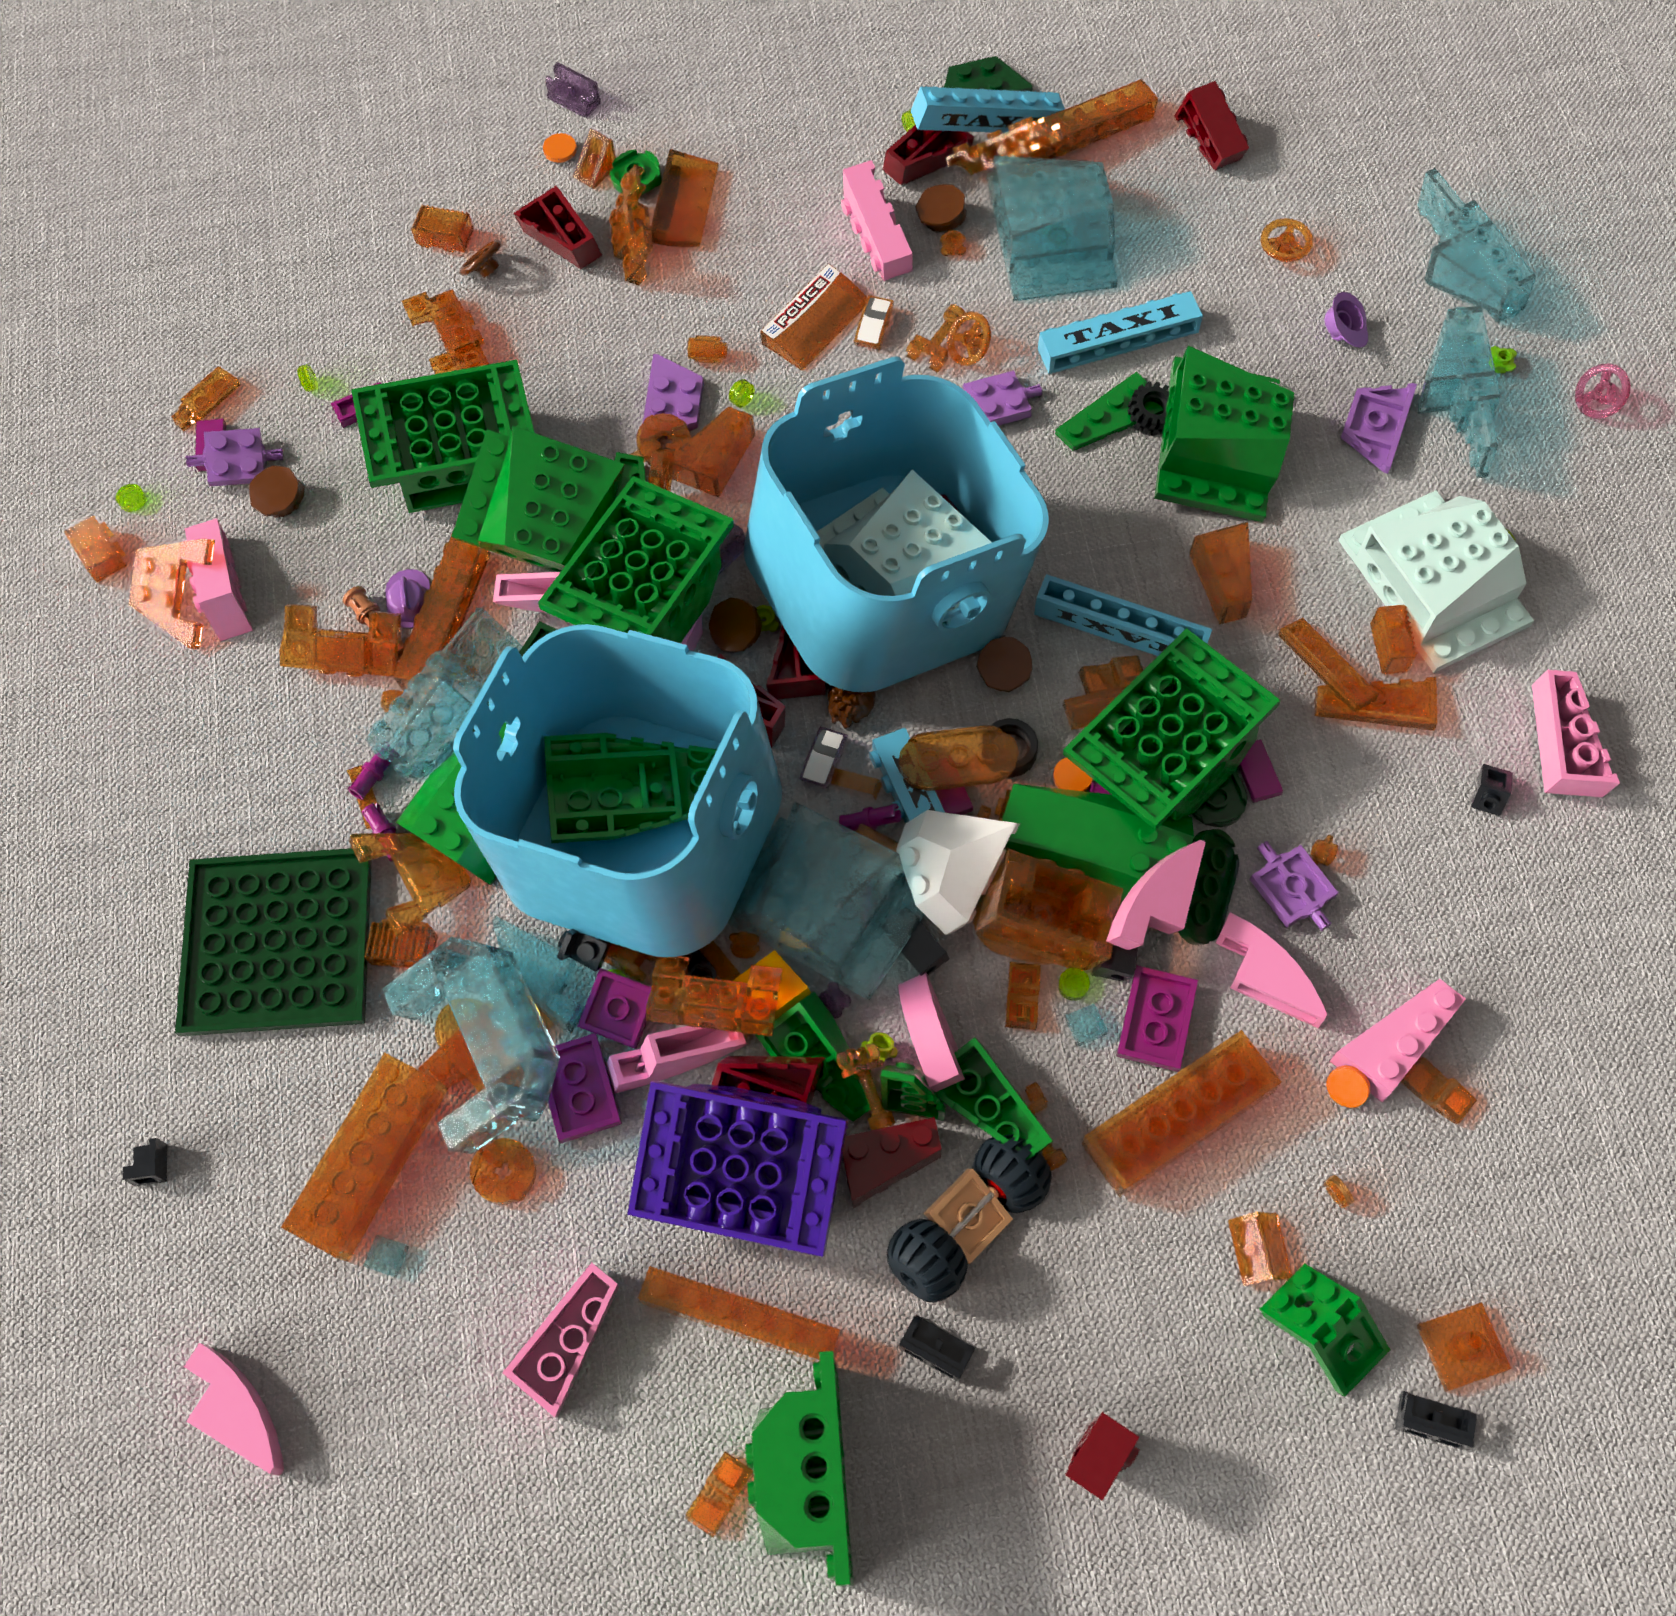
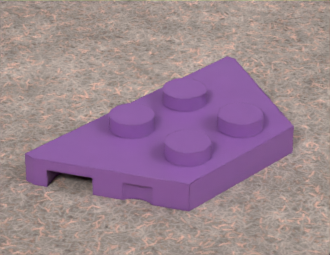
[640,354,704,446]
[1340,383,1417,474]

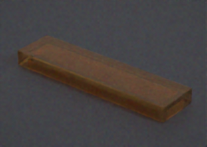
[1278,618,1379,712]

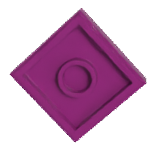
[577,968,659,1049]

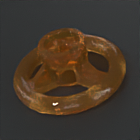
[1260,218,1313,262]
[947,311,991,366]

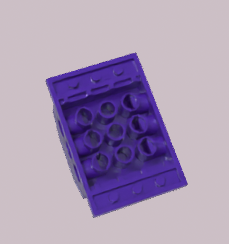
[627,1080,848,1257]

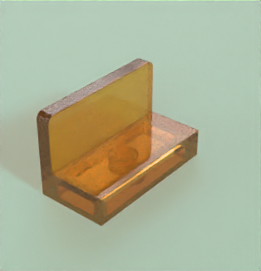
[1063,686,1122,730]
[1228,1212,1292,1286]

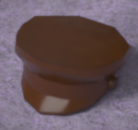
[915,184,967,232]
[249,466,305,517]
[709,597,762,652]
[976,637,1033,692]

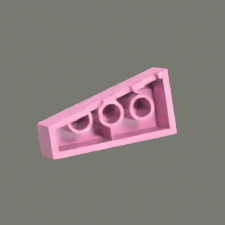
[841,160,913,281]
[183,518,253,641]
[1532,669,1620,797]
[1330,979,1466,1102]
[502,1262,619,1417]

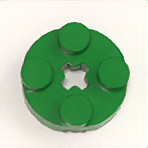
[610,150,662,199]

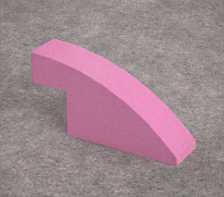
[493,572,560,613]
[1106,840,1206,950]
[1216,912,1327,1028]
[898,973,965,1092]
[606,1015,747,1094]
[184,1343,284,1476]

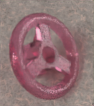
[1575,363,1631,419]

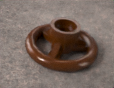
[459,240,501,278]

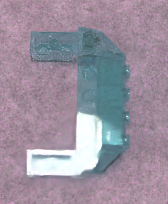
[382,937,560,1154]

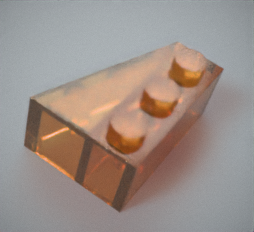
[667,406,755,498]
[1189,522,1252,625]

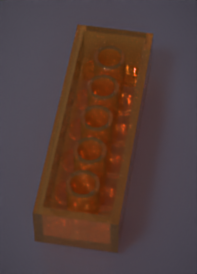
[1081,1030,1282,1198]
[281,1053,449,1262]

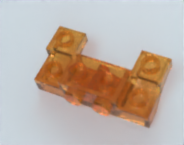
[945,116,1064,175]
[609,164,654,286]
[401,289,489,374]
[279,604,401,677]
[646,956,782,1036]

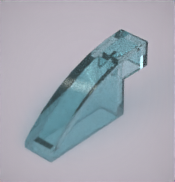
[493,916,583,1034]

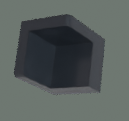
[122,1138,167,1186]

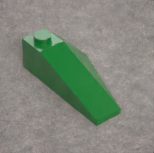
[755,991,878,1121]
[924,1037,1053,1160]
[881,1062,946,1121]

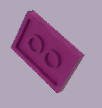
[1116,965,1198,1072]
[535,1033,622,1144]

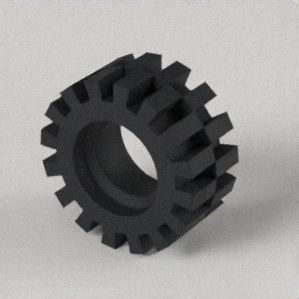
[1128,382,1169,436]

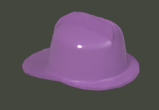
[1324,292,1368,348]
[385,569,432,628]

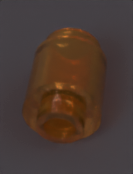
[688,335,727,364]

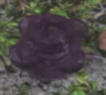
[818,981,851,1019]

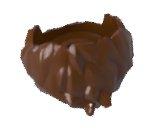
[828,685,876,729]

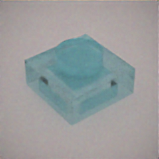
[1065,1003,1108,1047]
[363,1235,409,1278]

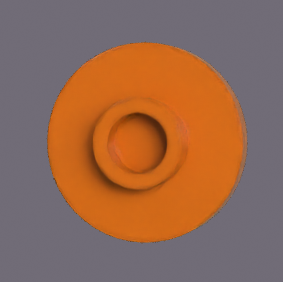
[543,133,577,163]
[1053,757,1093,792]
[1326,1065,1371,1108]

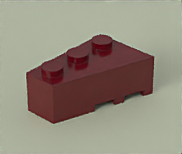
[1174,80,1249,171]
[513,185,603,269]
[711,1056,826,1105]

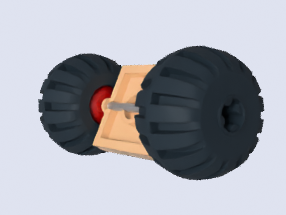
[886,1134,1052,1303]

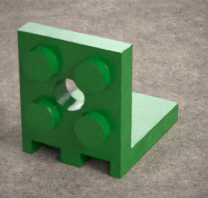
[1259,1264,1391,1397]

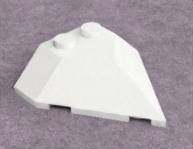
[896,810,1020,935]

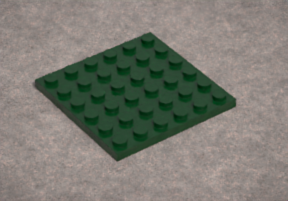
[175,847,372,1037]

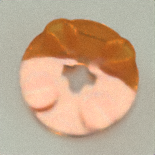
[636,414,691,470]
[470,1138,536,1205]

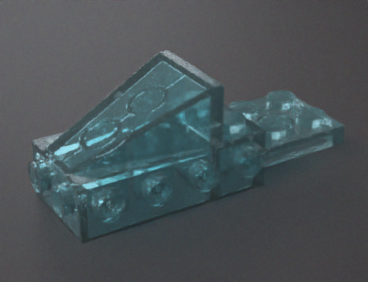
[1417,168,1536,323]
[1418,305,1500,478]
[365,607,523,779]

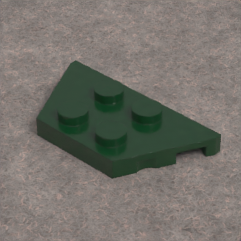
[944,56,1033,92]

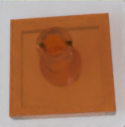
[1416,1302,1512,1392]

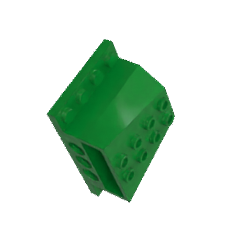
[1154,345,1294,522]
[351,359,534,513]
[451,426,631,572]
[538,476,734,643]
[1063,628,1280,831]
[745,1351,854,1587]

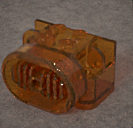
[973,849,1123,971]

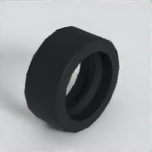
[981,718,1038,778]

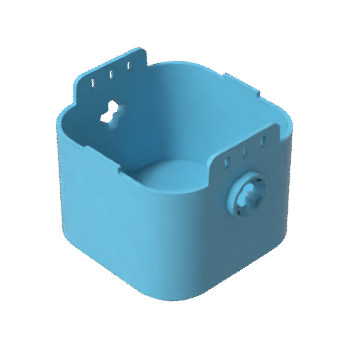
[744,356,1049,692]
[453,624,782,957]

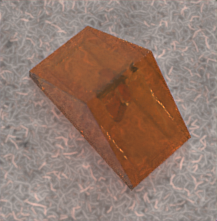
[573,128,616,189]

